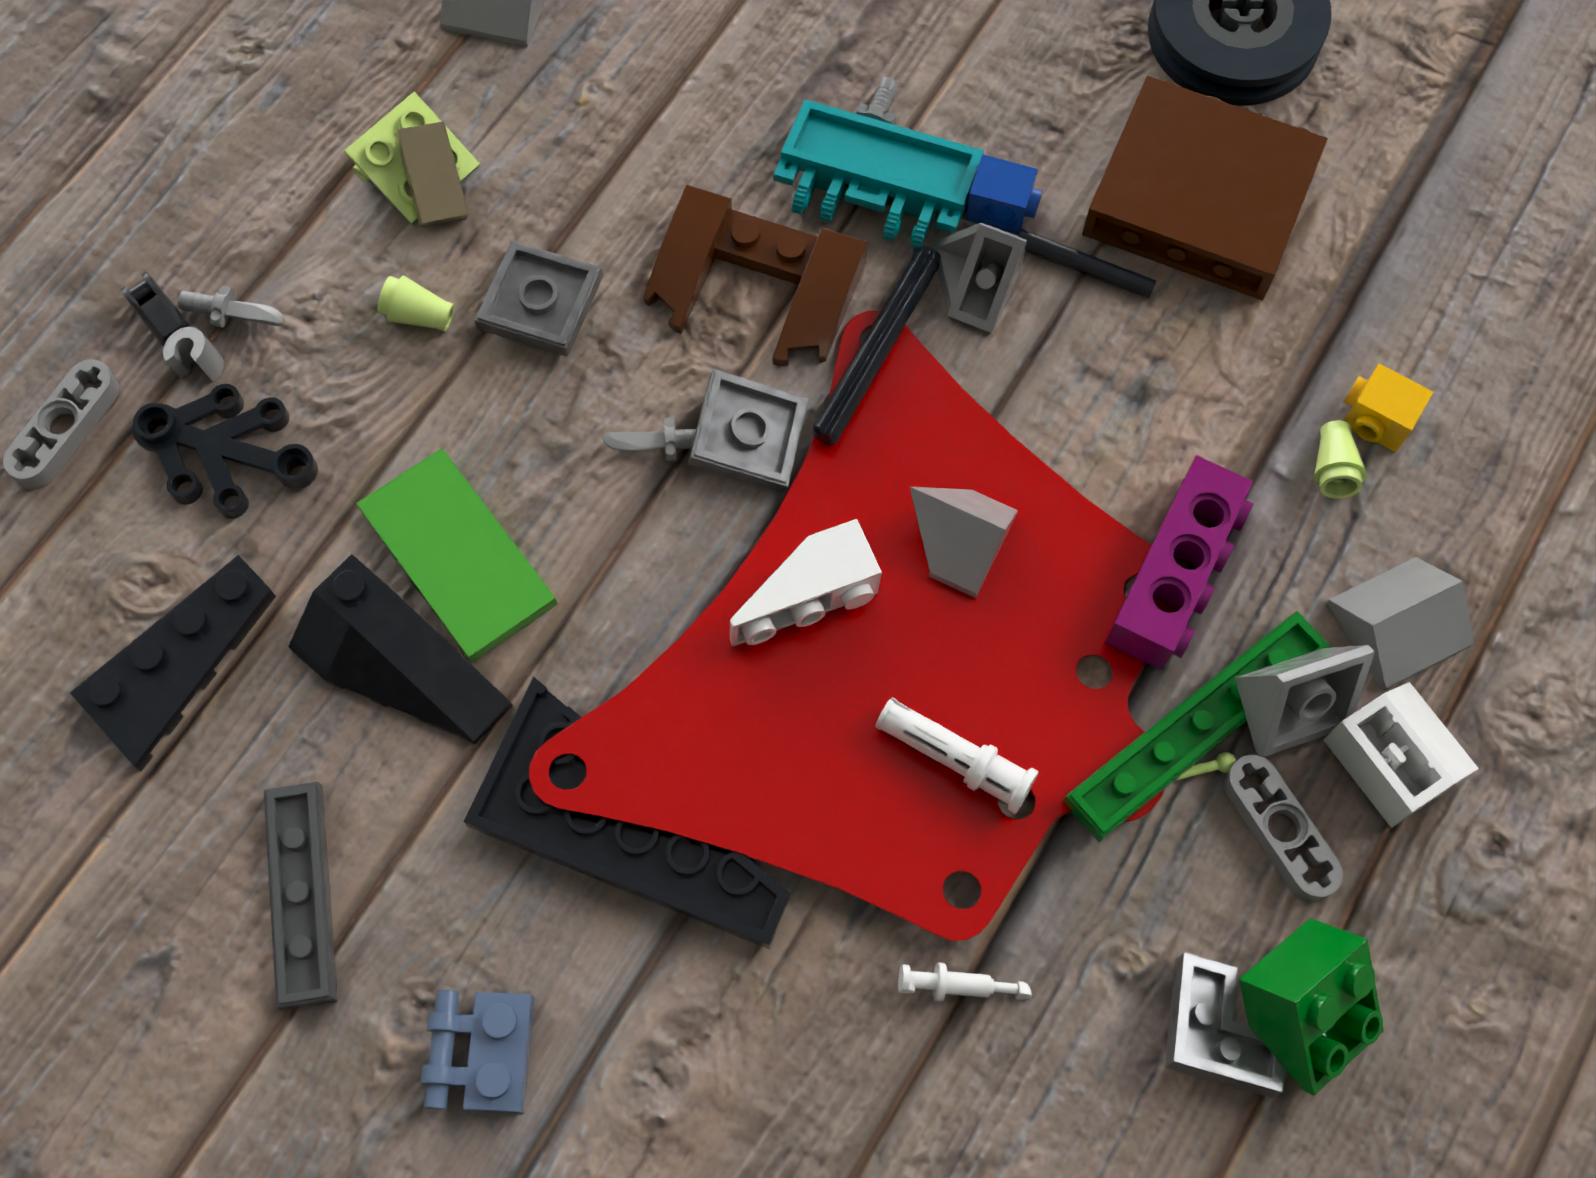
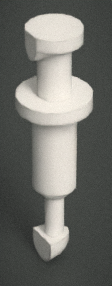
[898,962,1032,1002]

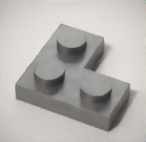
[1165,952,1285,1098]

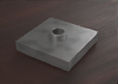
[474,240,603,357]
[687,369,808,493]

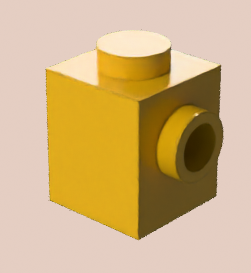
[1343,363,1434,452]

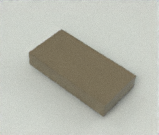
[395,121,469,227]

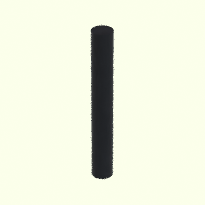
[1018,229,1157,299]

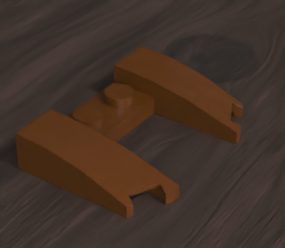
[644,184,868,366]

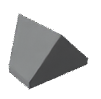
[931,223,1027,333]
[909,486,1018,598]

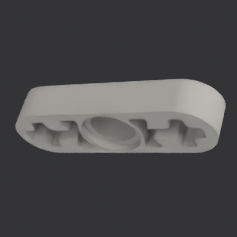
[3,360,120,489]
[1224,755,1343,902]

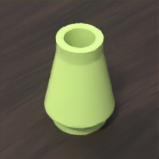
[377,275,455,332]
[1314,420,1367,499]

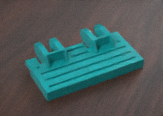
[773,99,984,249]

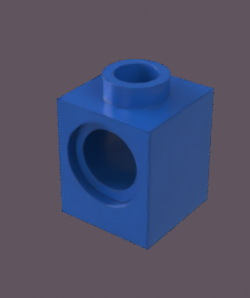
[965,154,1042,234]

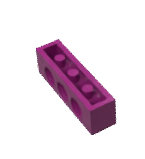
[1104,455,1253,670]

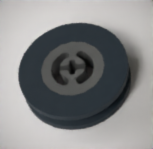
[1148,0,1332,106]

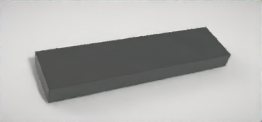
[264,782,338,1010]

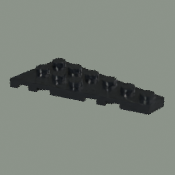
[464,676,790,949]

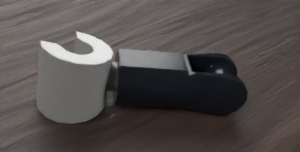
[120,272,224,383]

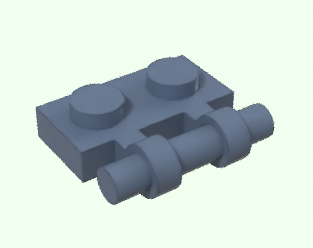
[421,990,535,1114]

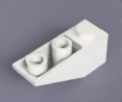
[730,519,882,647]

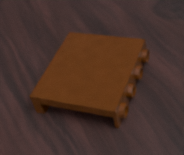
[1082,75,1328,301]

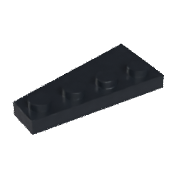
[70,555,276,772]

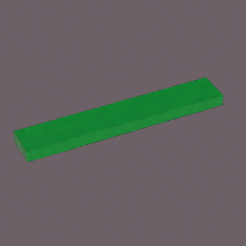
[1063,611,1332,842]

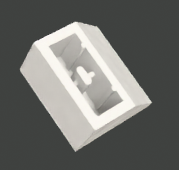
[1324,682,1479,828]

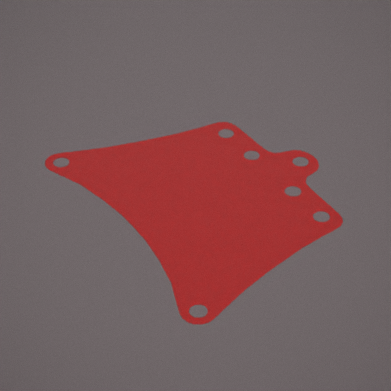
[529,311,1174,941]

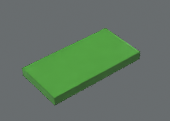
[356,448,558,663]

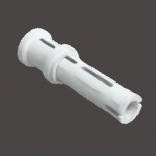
[875,697,1039,814]

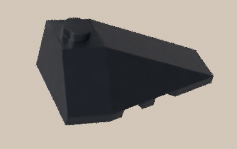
[288,554,513,744]

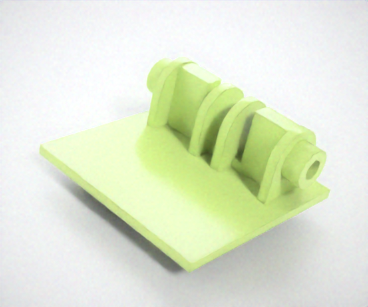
[344,91,480,224]

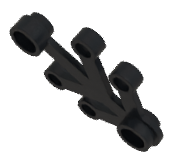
[132,384,318,519]

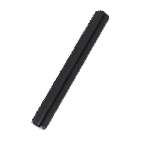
[813,246,941,445]

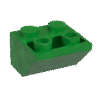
[1239,918,1384,1096]

